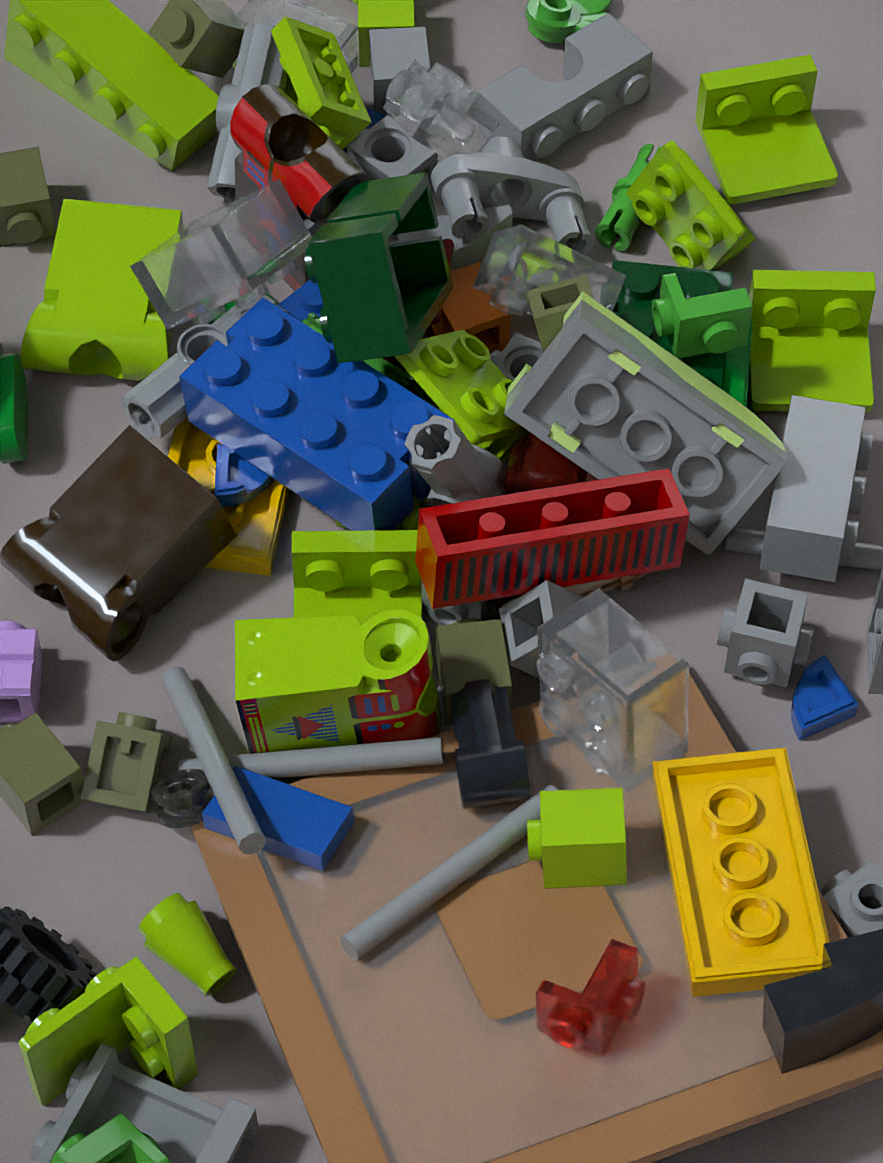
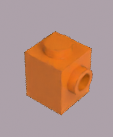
[425,262,511,355]

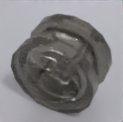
[150,769,213,828]

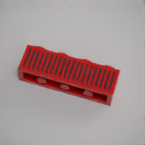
[415,468,690,609]

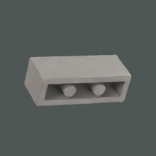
[760,395,874,582]

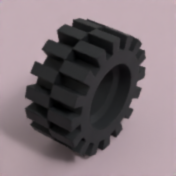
[0,906,97,1022]

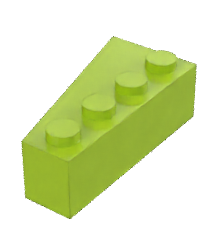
[4,0,219,171]

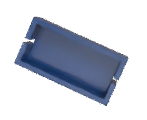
[179,297,455,531]

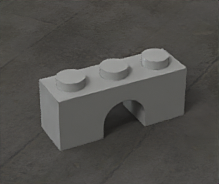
[477,13,653,161]

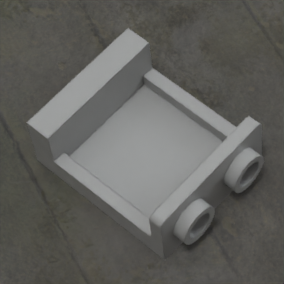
[31,1043,259,1163]

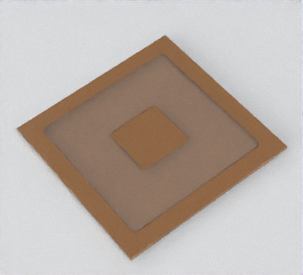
[187,655,883,1163]

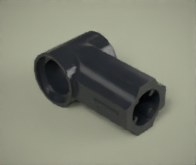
[450,679,531,809]

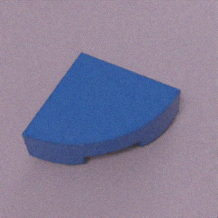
[214,444,274,508]
[791,655,858,741]

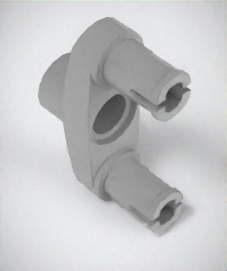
[430,136,594,258]

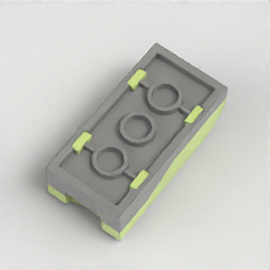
[504,292,788,556]

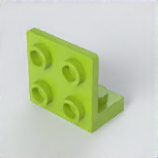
[271,16,372,150]
[695,54,838,205]
[625,140,756,271]
[749,270,876,413]
[395,329,531,464]
[292,530,422,623]
[18,956,198,1106]

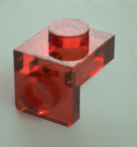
[535,939,646,1056]

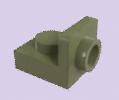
[80,712,172,813]

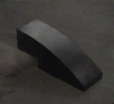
[762,929,883,1074]

